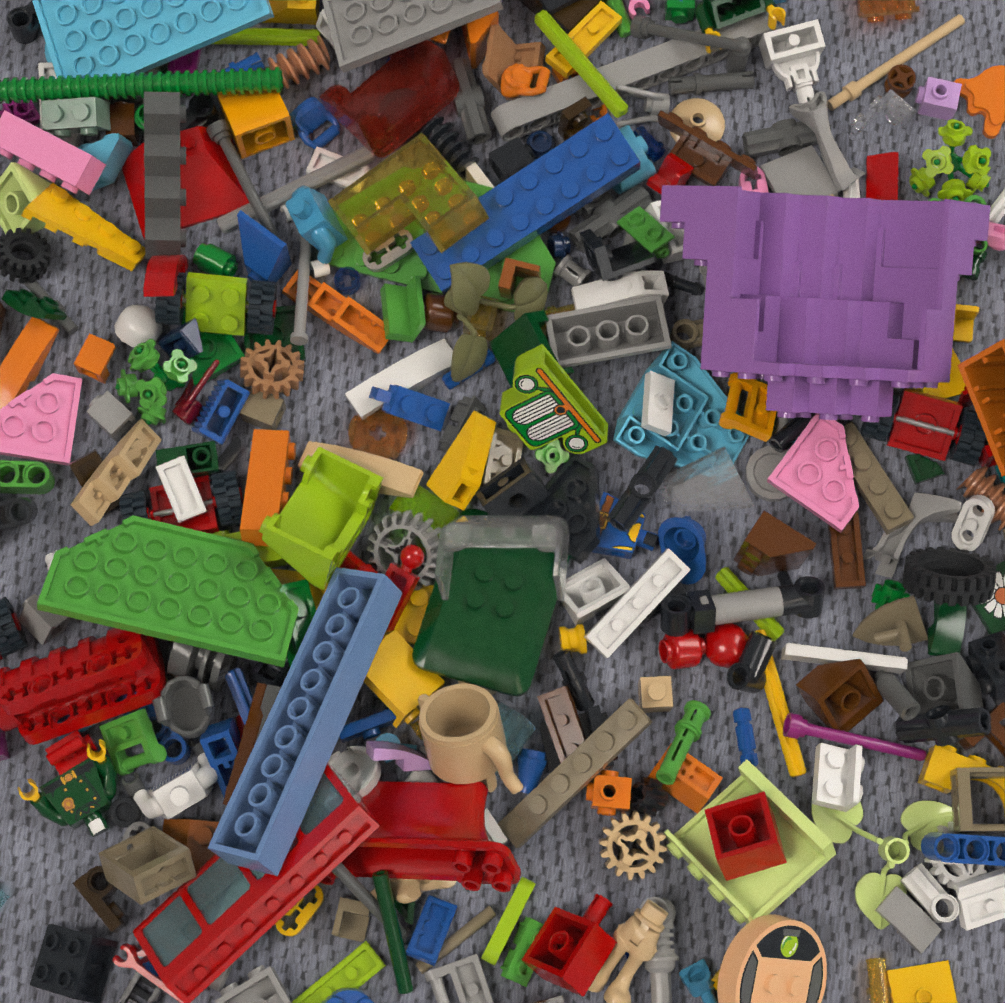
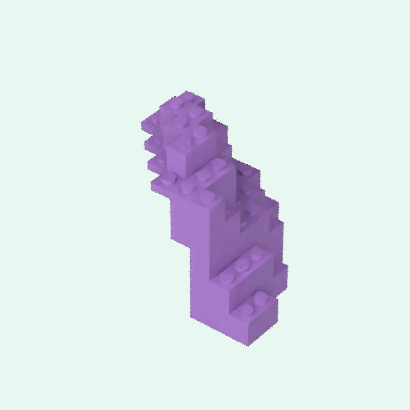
[660,185,990,422]

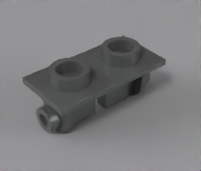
[439,396,486,453]

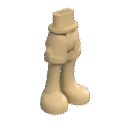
[588,900,668,1003]

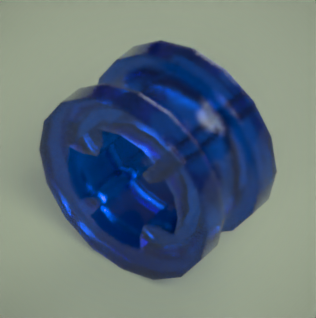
[334,267,361,295]

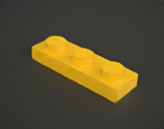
[545,1,623,79]

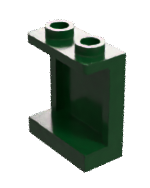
[489,310,574,388]

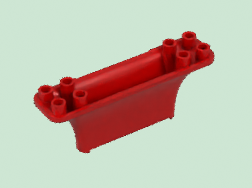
[289,781,521,892]

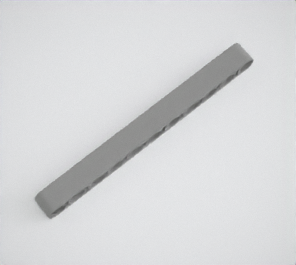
[491,12,780,142]

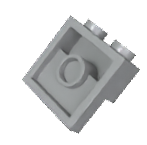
[215,965,292,1003]

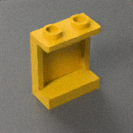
[364,630,445,728]

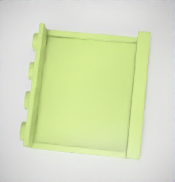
[664,760,836,925]

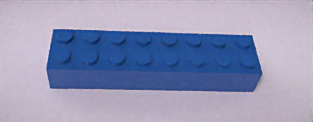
[410,113,640,296]

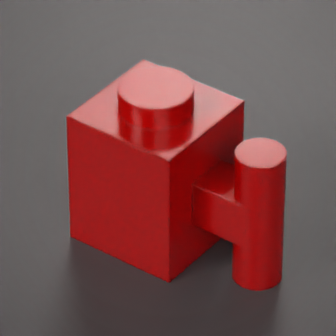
[45,730,98,775]

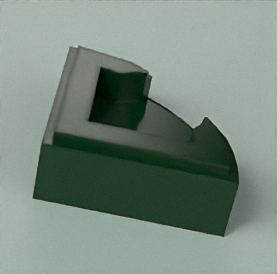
[904,454,944,485]

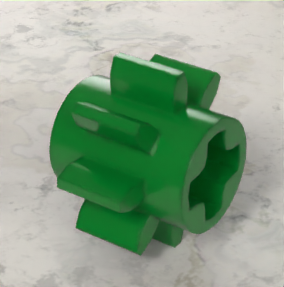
[871,579,910,610]

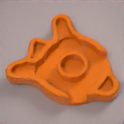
[954,65,1005,139]

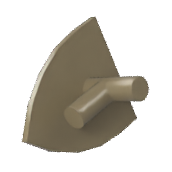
[852,595,928,652]

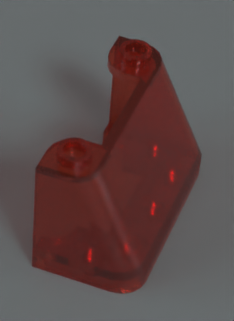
[319,40,460,158]

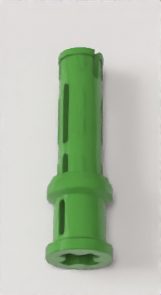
[656,700,711,785]

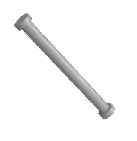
[290,236,312,345]

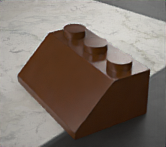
[734,511,816,576]

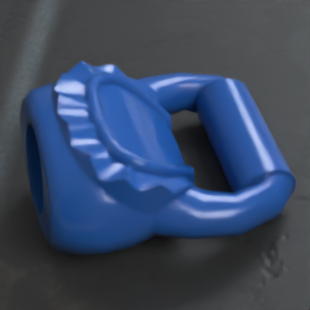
[289,97,340,149]

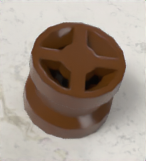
[884,64,916,100]

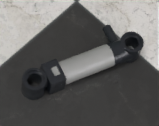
[660,571,825,637]

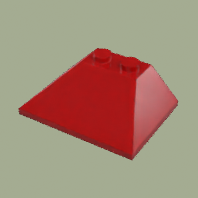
[122,126,249,240]

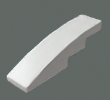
[345,339,453,420]

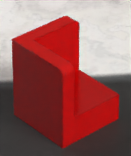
[646,152,694,194]

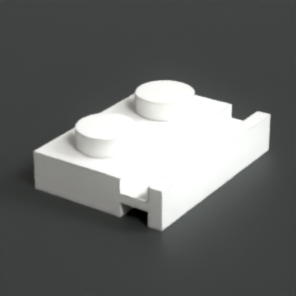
[953,867,1005,931]

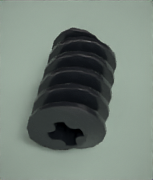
[419,117,479,179]

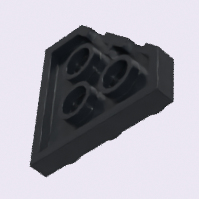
[518,454,600,565]

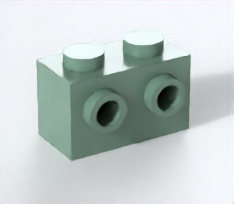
[41,97,111,138]

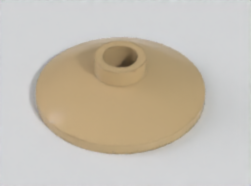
[670,98,725,143]

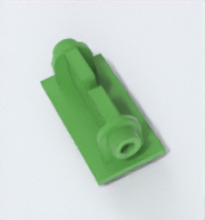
[617,206,675,259]
[500,917,544,987]

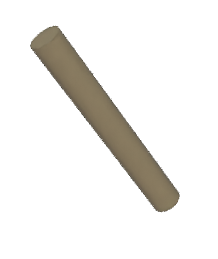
[415,905,496,974]

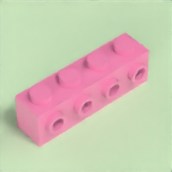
[0,110,106,195]

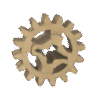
[599,810,667,880]

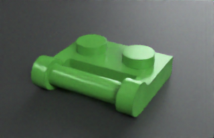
[99,708,167,776]

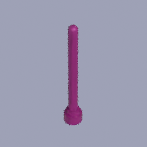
[783,713,927,761]

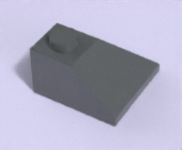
[905,652,984,714]

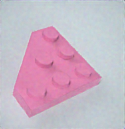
[0,373,82,466]
[767,413,859,533]

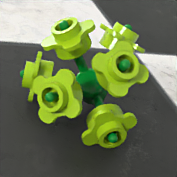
[909,119,991,201]

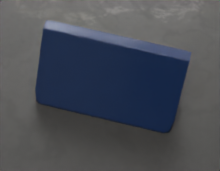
[158,318,203,359]

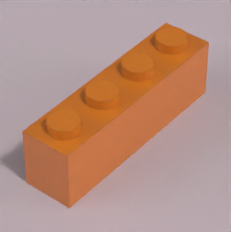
[240,429,296,547]

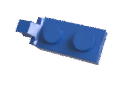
[369,384,450,431]

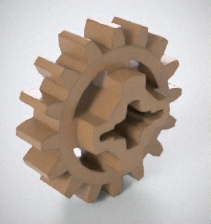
[240,339,304,400]

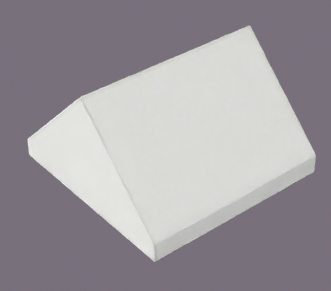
[558,558,630,626]

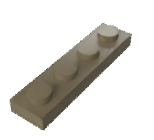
[844,422,914,535]

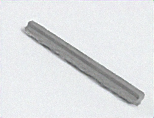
[217,145,375,233]

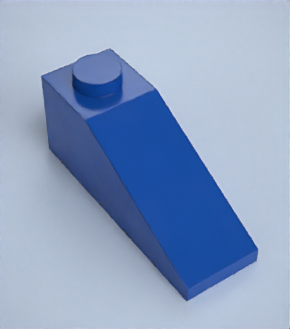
[199,717,241,797]

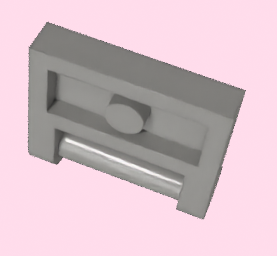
[424,954,494,1003]

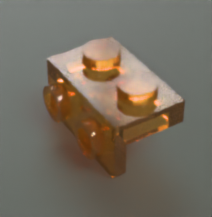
[857,0,920,23]

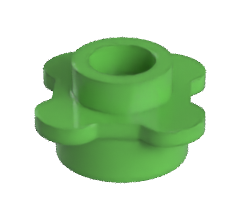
[535,439,570,473]

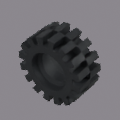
[0,228,51,284]

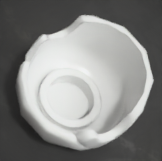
[114,305,163,347]

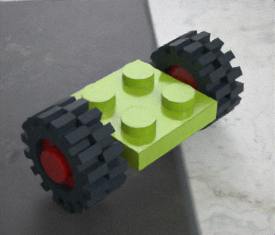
[155,272,277,336]

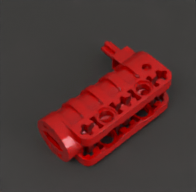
[0,628,166,745]

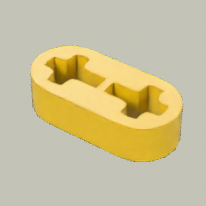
[275,885,324,937]

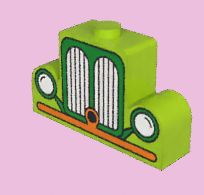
[500,344,608,454]

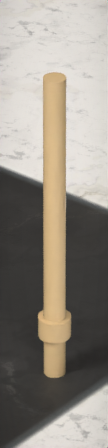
[827,14,965,111]

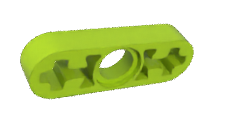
[481,876,536,966]

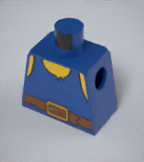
[592,492,658,559]

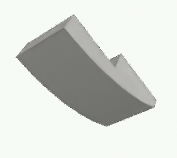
[875,886,941,954]

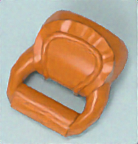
[501,63,550,99]

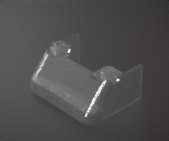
[435,515,569,601]

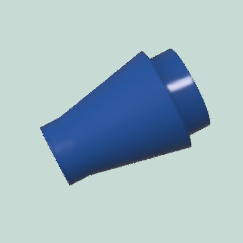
[518,748,548,794]

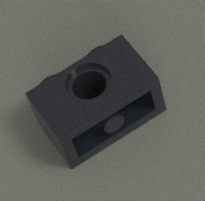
[476,457,550,529]

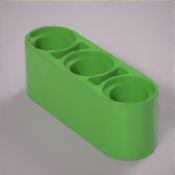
[0,460,55,495]

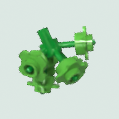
[115,339,197,426]

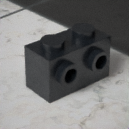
[965,631,1005,705]

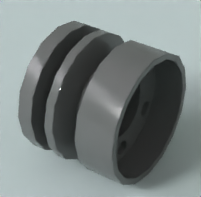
[167,642,238,692]

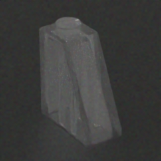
[659,446,754,512]

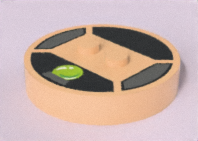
[717,914,827,1003]

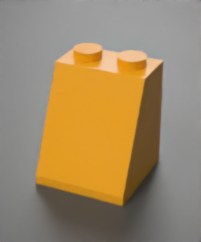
[217,90,295,159]

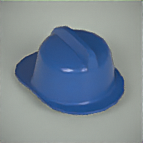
[658,516,706,585]

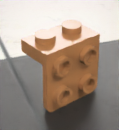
[482,24,546,100]

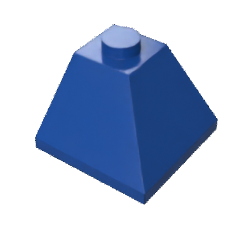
[237,210,292,282]

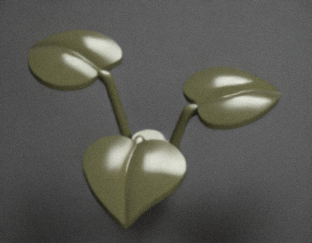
[444,262,548,382]

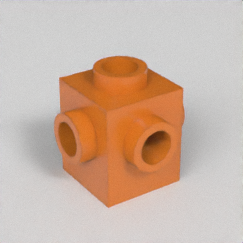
[586,770,632,816]

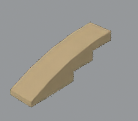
[71,419,162,526]
[298,441,423,498]

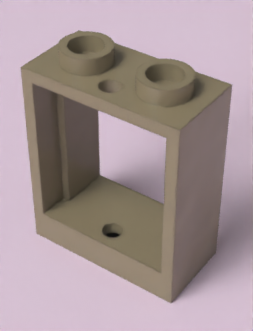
[950,767,1005,834]
[98,826,197,905]

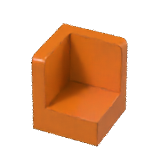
[73,333,116,384]

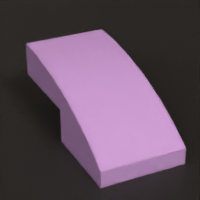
[366,741,432,771]

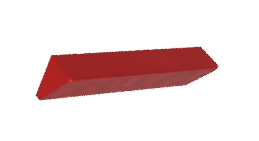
[865,152,899,200]

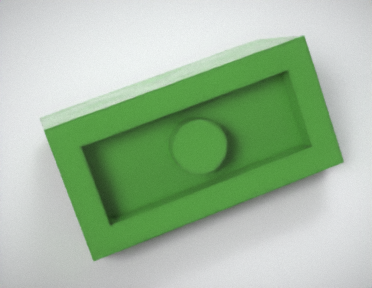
[380,275,426,343]

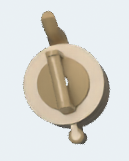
[418,684,524,794]

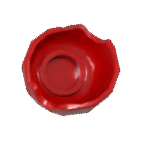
[704,623,749,668]

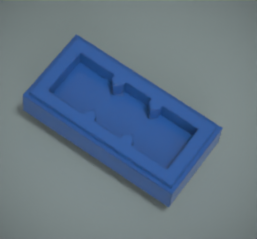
[339,709,396,743]
[406,895,457,966]

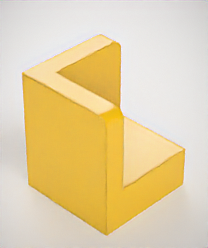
[953,304,979,343]

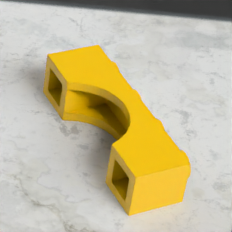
[917,745,1005,817]

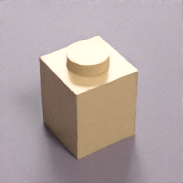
[638,676,673,713]

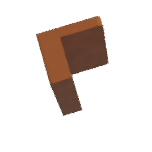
[498,257,541,299]

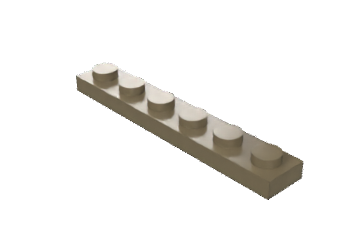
[498,699,653,848]

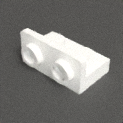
[812,743,865,812]

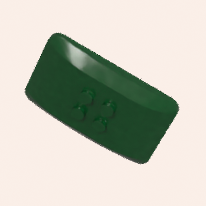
[412,508,570,697]

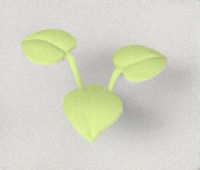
[811,800,953,930]

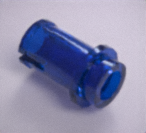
[633,125,666,162]

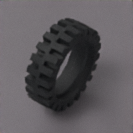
[903,547,996,607]

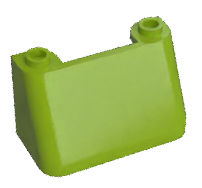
[259,447,383,591]

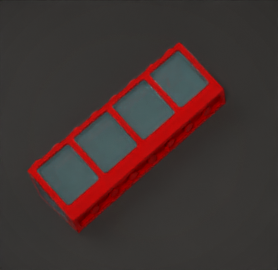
[133,763,380,1003]

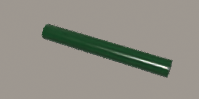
[372,870,413,994]

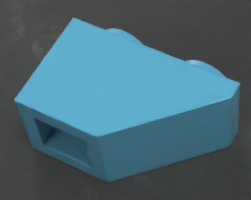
[78,133,133,191]

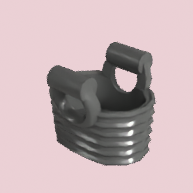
[152,675,215,738]

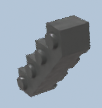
[144,92,186,259]

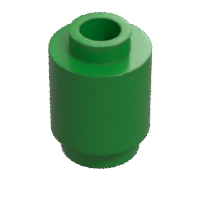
[193,243,238,277]

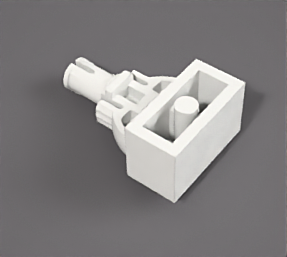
[759,19,825,104]

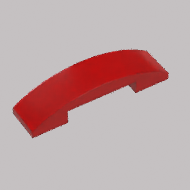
[143,255,189,297]

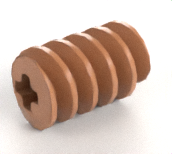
[267,35,330,89]
[956,466,1005,531]

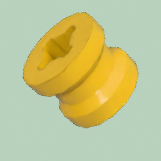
[559,623,587,654]

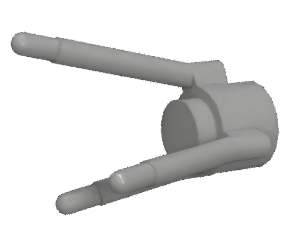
[616,84,670,127]

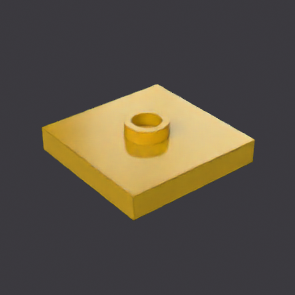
[885,960,957,1003]

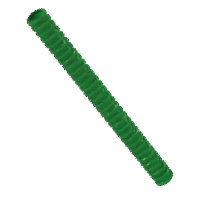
[0,67,283,104]

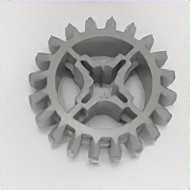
[367,510,448,591]

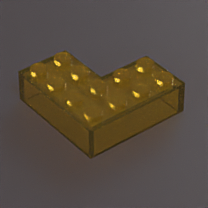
[327,133,489,255]

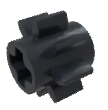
[630,777,668,817]

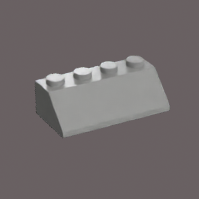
[546,294,672,368]

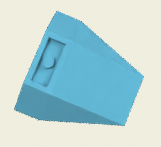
[613,341,750,480]

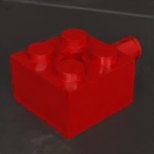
[522,894,617,997]

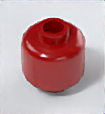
[658,628,706,670]

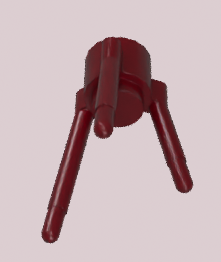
[172,360,219,426]

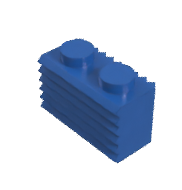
[191,379,251,445]

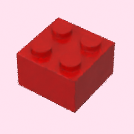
[704,791,787,881]

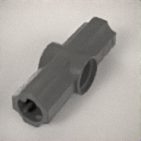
[446,57,491,145]
[742,119,831,158]
[569,184,652,253]

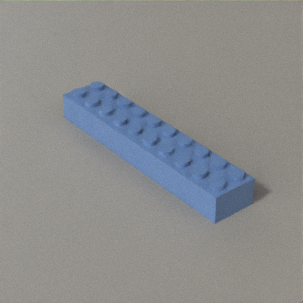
[208,567,402,876]

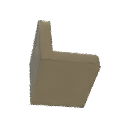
[239,388,286,430]
[332,897,371,942]

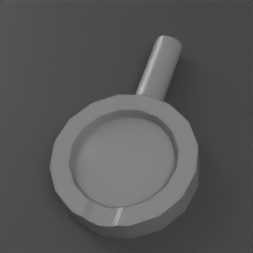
[745,417,789,502]

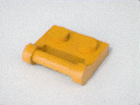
[719,373,777,442]

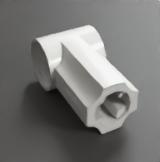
[900,863,960,923]

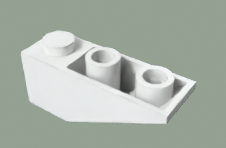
[571,270,669,310]

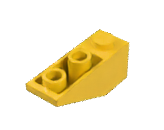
[426,410,497,510]

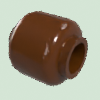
[423,293,459,333]

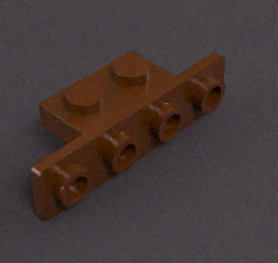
[657,110,758,186]

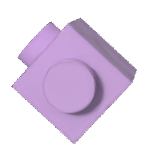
[915,77,962,120]

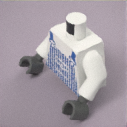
[122,734,218,819]

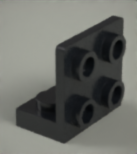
[580,229,657,281]
[30,924,118,1003]

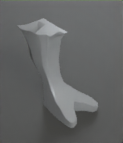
[789,91,866,191]
[863,492,962,578]

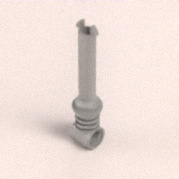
[639,897,679,1003]

